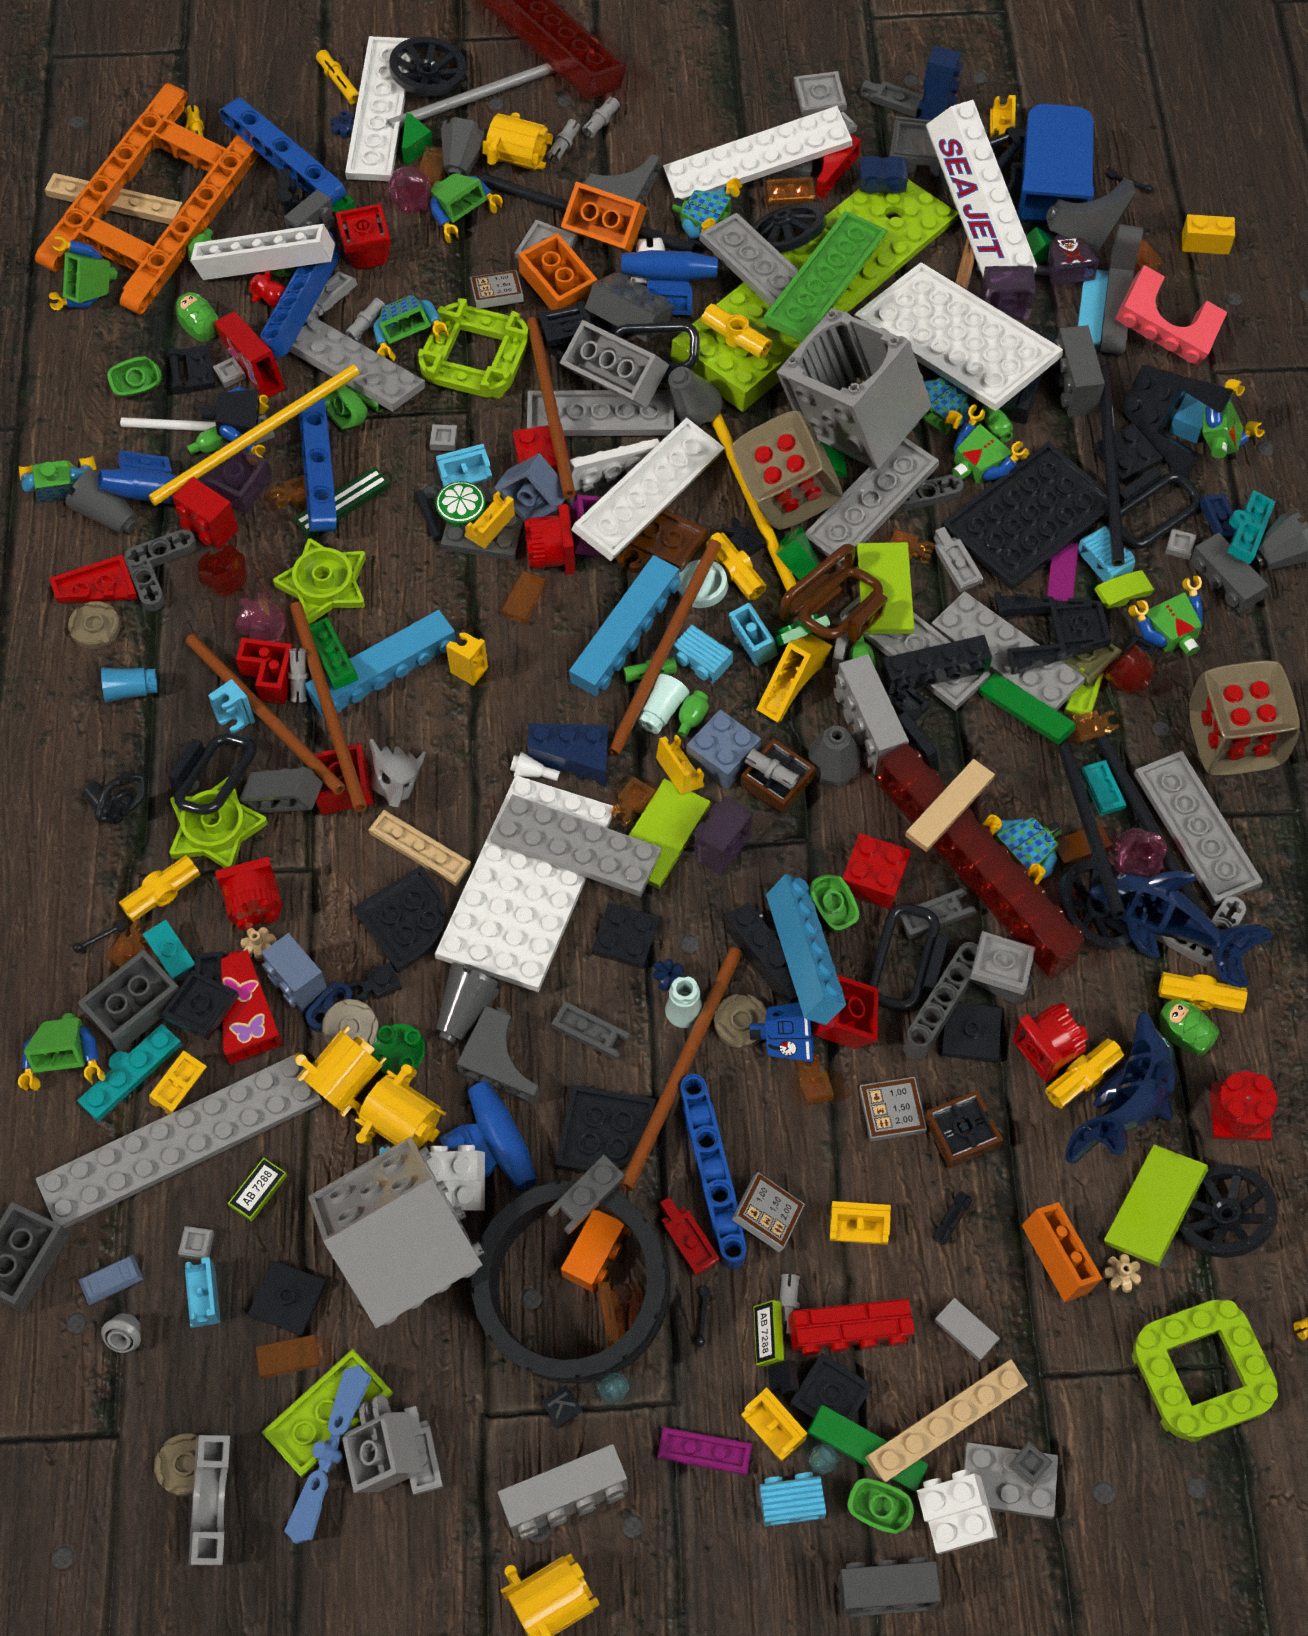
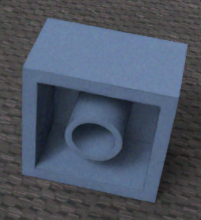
[494,453,566,522]
[686,710,761,789]
[261,933,327,1013]

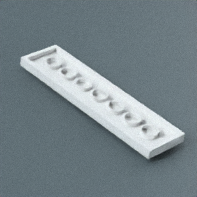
[345,36,412,181]
[663,106,853,201]
[571,417,725,561]

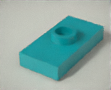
[1080,760,1126,816]
[142,920,195,980]

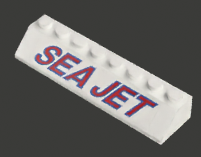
[926,100,1037,293]

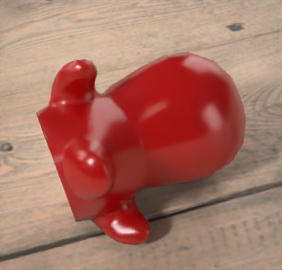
[249,270,286,308]

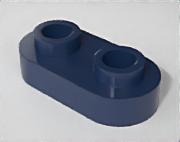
[306,982,353,1033]

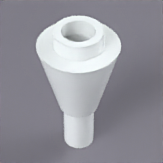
[510,752,560,781]

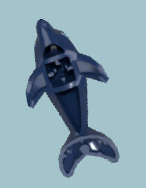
[1090,870,1273,988]
[1065,1012,1176,1164]

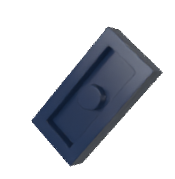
[1199,494,1236,541]

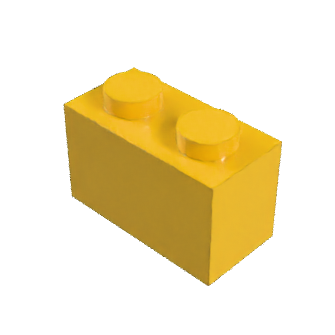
[1182,214,1235,255]

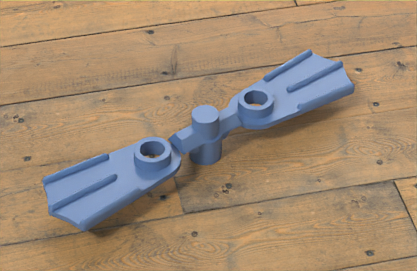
[284,1365,372,1544]

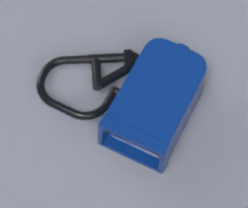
[939,104,1094,224]

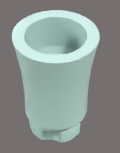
[637,674,690,734]
[665,976,703,1028]

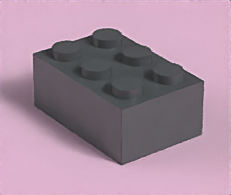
[584,273,675,342]
[1051,325,1105,417]
[77,949,179,1052]
[0,1202,69,1313]
[837,1557,941,1618]

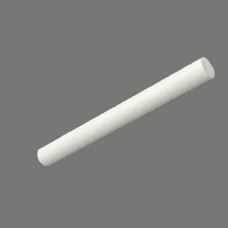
[120,417,216,431]

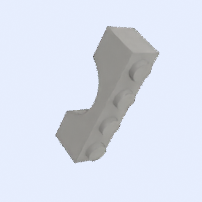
[188,1435,230,1566]

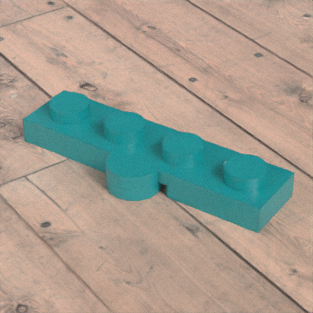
[1227,490,1276,564]
[77,1024,182,1122]

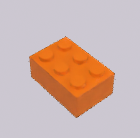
[561,182,647,253]
[518,232,598,319]

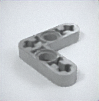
[1155,897,1246,966]

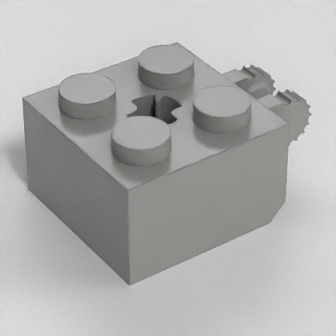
[343,1395,422,1493]

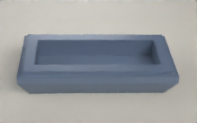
[78,1254,144,1306]

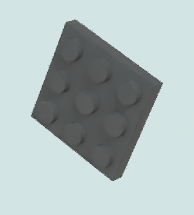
[441,486,524,561]

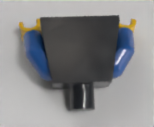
[202,387,269,463]

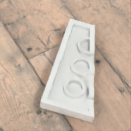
[565,438,660,500]

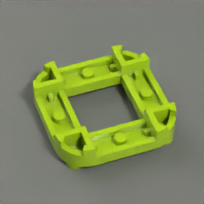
[418,298,529,399]
[1132,1300,1278,1442]

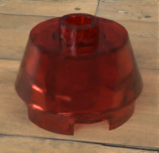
[197,545,247,596]
[1104,643,1156,695]

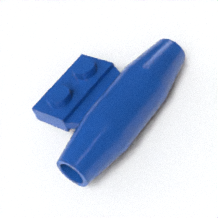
[621,250,718,315]
[97,450,177,504]
[439,1081,537,1191]

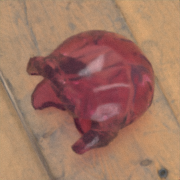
[388,166,431,214]
[235,590,285,642]
[1115,828,1167,876]

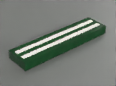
[294,466,390,538]

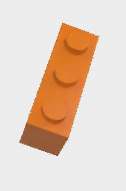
[1021,1202,1103,1303]
[561,1210,632,1293]

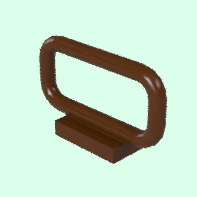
[779,543,855,622]
[799,567,888,643]

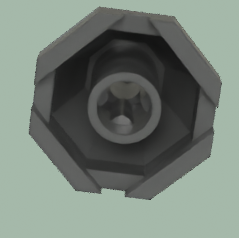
[441,117,488,176]
[1253,510,1308,570]
[807,725,862,788]

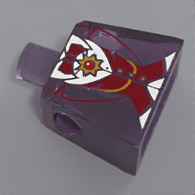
[1047,234,1099,285]

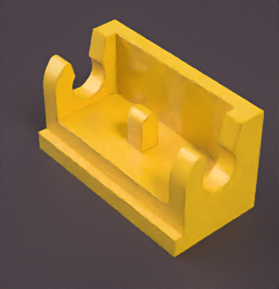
[989,95,1016,147]
[464,491,515,549]
[446,633,488,686]
[656,735,704,795]
[149,1050,207,1115]
[829,1201,891,1245]
[741,1387,807,1462]

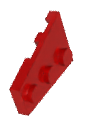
[49,554,138,603]

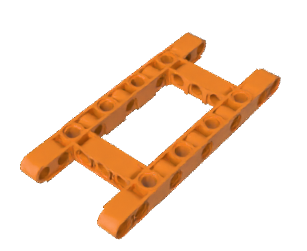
[35,82,260,315]

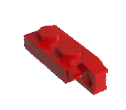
[659,1197,720,1276]

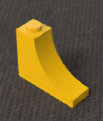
[756,634,833,722]

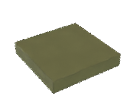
[1061,643,1122,688]

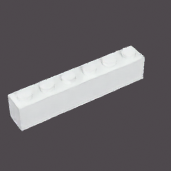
[190,224,335,280]

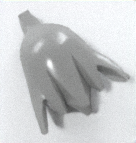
[369,739,426,807]

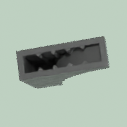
[582,154,660,204]
[1046,177,1136,251]
[457,1006,540,1105]

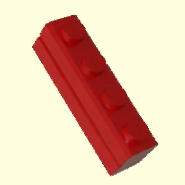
[788,1298,915,1356]

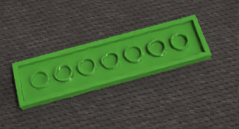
[762,210,887,342]

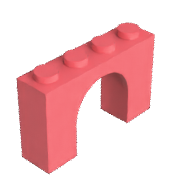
[1115,265,1227,367]

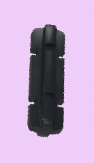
[932,1192,972,1245]

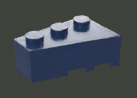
[917,46,963,120]
[527,723,609,787]

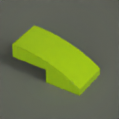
[1094,570,1155,609]

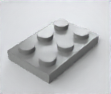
[964,1442,1058,1519]

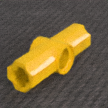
[701,304,772,359]
[706,532,767,600]
[119,855,200,922]
[1158,972,1247,1013]
[1045,1038,1124,1109]

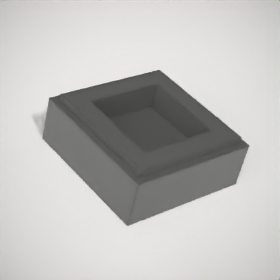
[1009,1441,1053,1487]

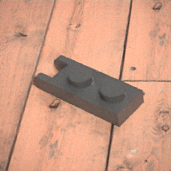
[898,888,977,940]
[551,1001,631,1060]
[547,1155,626,1234]

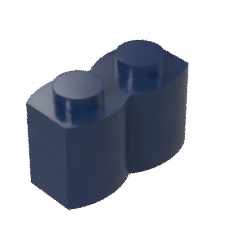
[859,156,908,194]

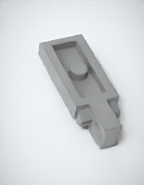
[305,271,358,324]
[934,527,983,592]
[404,1406,444,1496]

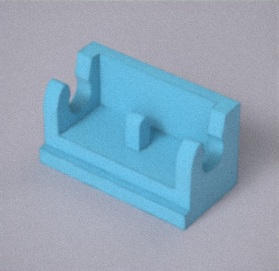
[436,444,493,487]
[208,679,255,733]
[185,1257,221,1328]

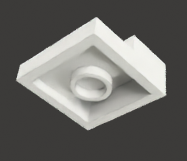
[426,1145,485,1211]
[917,1470,998,1554]

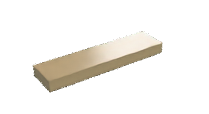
[905,759,995,852]
[368,810,472,886]

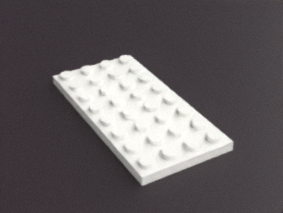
[854,262,1063,411]
[435,776,615,992]

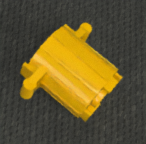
[483,113,553,171]
[294,1025,386,1117]
[355,1064,446,1148]
[500,1553,600,1636]

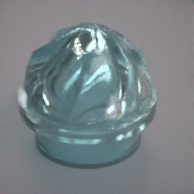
[598,1373,629,1404]
[809,1442,841,1475]

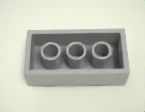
[560,320,669,408]
[834,654,909,776]
[498,1444,628,1540]

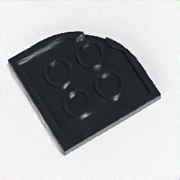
[353,865,446,973]
[555,1084,656,1173]

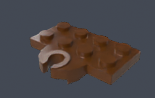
[615,509,709,573]

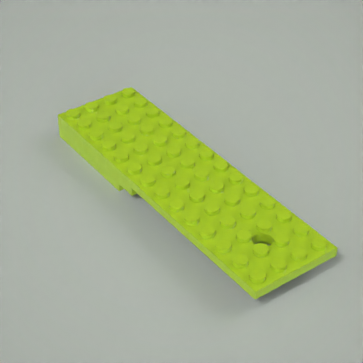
[671,179,959,412]

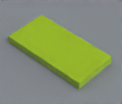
[857,542,914,635]
[629,778,711,889]
[1104,1144,1208,1267]
[261,1349,393,1478]

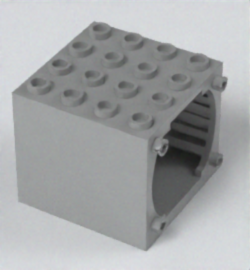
[777,308,932,470]
[308,1136,485,1328]

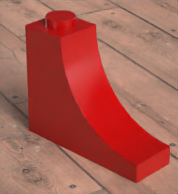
[816,133,861,199]

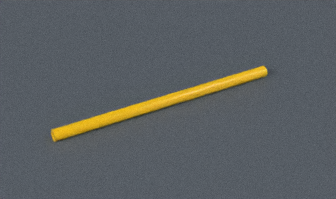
[148,364,360,506]
[712,412,801,598]

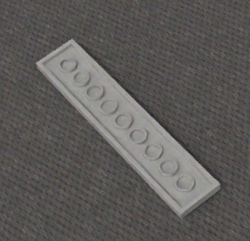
[35,1053,322,1229]

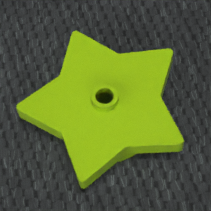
[273,538,366,625]
[169,777,268,868]

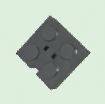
[284,189,337,234]

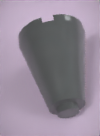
[668,367,722,427]
[65,467,137,534]
[436,962,503,1044]

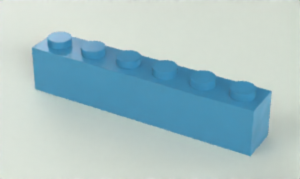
[569,555,681,697]
[305,610,457,719]
[766,874,846,1025]

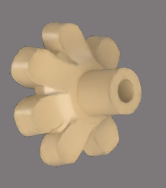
[241,927,276,962]
[1103,1254,1141,1293]

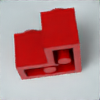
[236,638,293,704]

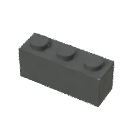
[1190,532,1269,613]
[239,767,323,813]

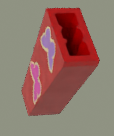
[214,311,285,398]
[221,949,283,1065]

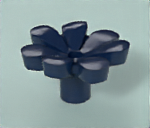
[331,111,355,138]
[653,959,684,991]

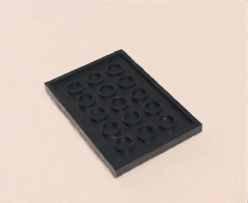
[941,441,1108,591]

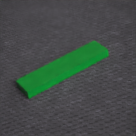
[309,617,359,690]
[978,672,1076,745]
[807,1405,928,1493]

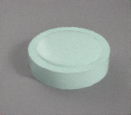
[678,559,728,608]

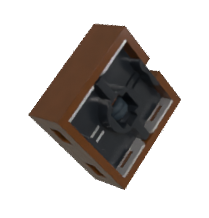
[741,738,816,814]
[924,1090,1003,1169]

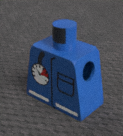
[750,1002,815,1062]

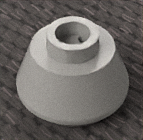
[101,1313,141,1353]

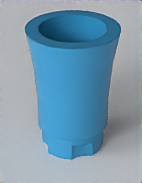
[101,667,158,704]

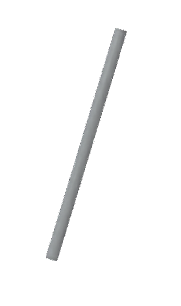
[388,47,597,129]

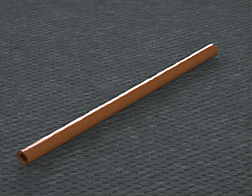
[527,317,576,499]
[608,539,721,756]
[290,602,367,812]
[186,634,345,795]
[619,947,742,1191]

